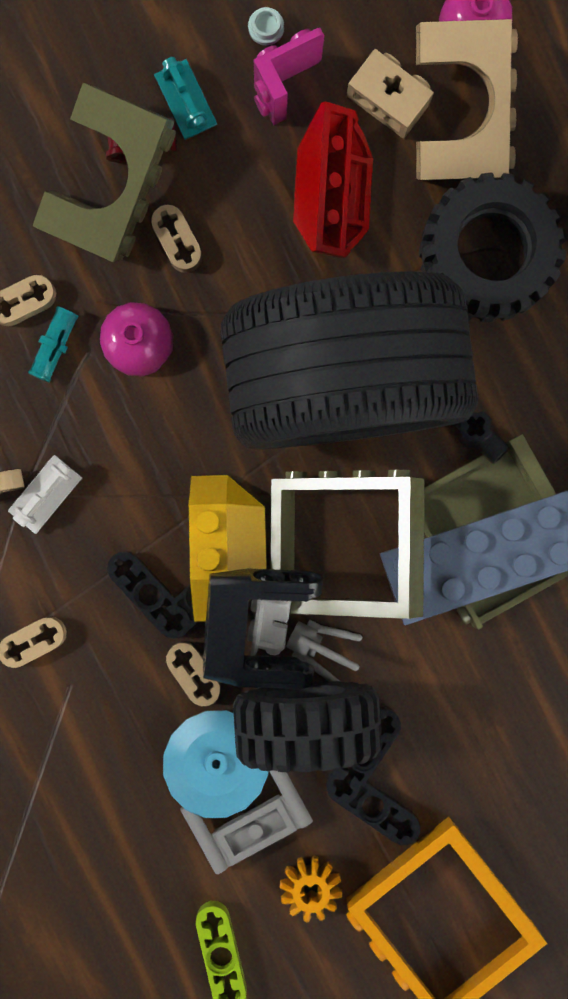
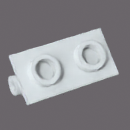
[8,455,82,534]
[247,600,291,656]

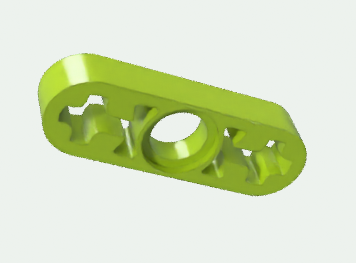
[196,901,247,999]

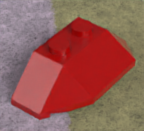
[293,101,373,258]

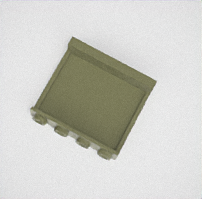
[424,434,568,630]

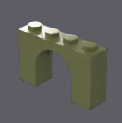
[33,83,176,262]

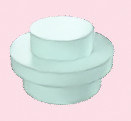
[248,7,284,45]

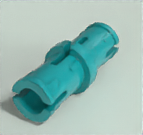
[28,306,79,383]

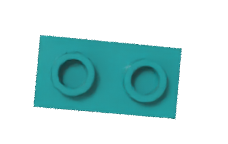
[154,57,218,140]

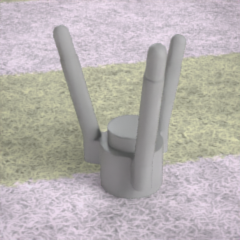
[286,620,362,682]

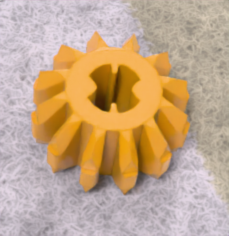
[280,856,342,923]

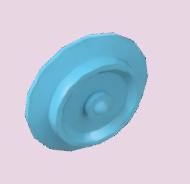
[163,710,268,818]

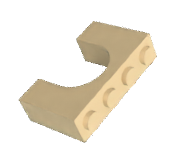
[416,19,518,180]

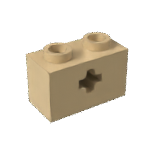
[346,49,434,139]

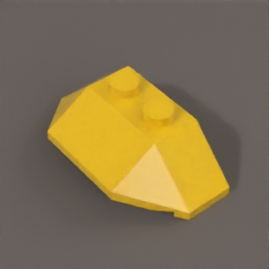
[189,475,267,622]

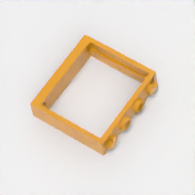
[346,816,548,999]

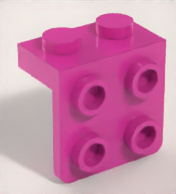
[253,28,324,125]

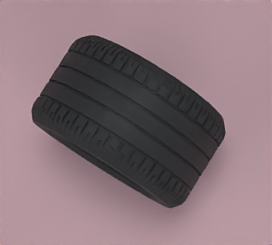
[220,271,478,449]

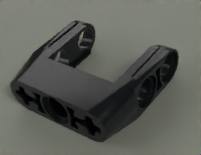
[203,568,323,689]

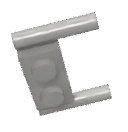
[180,771,313,874]

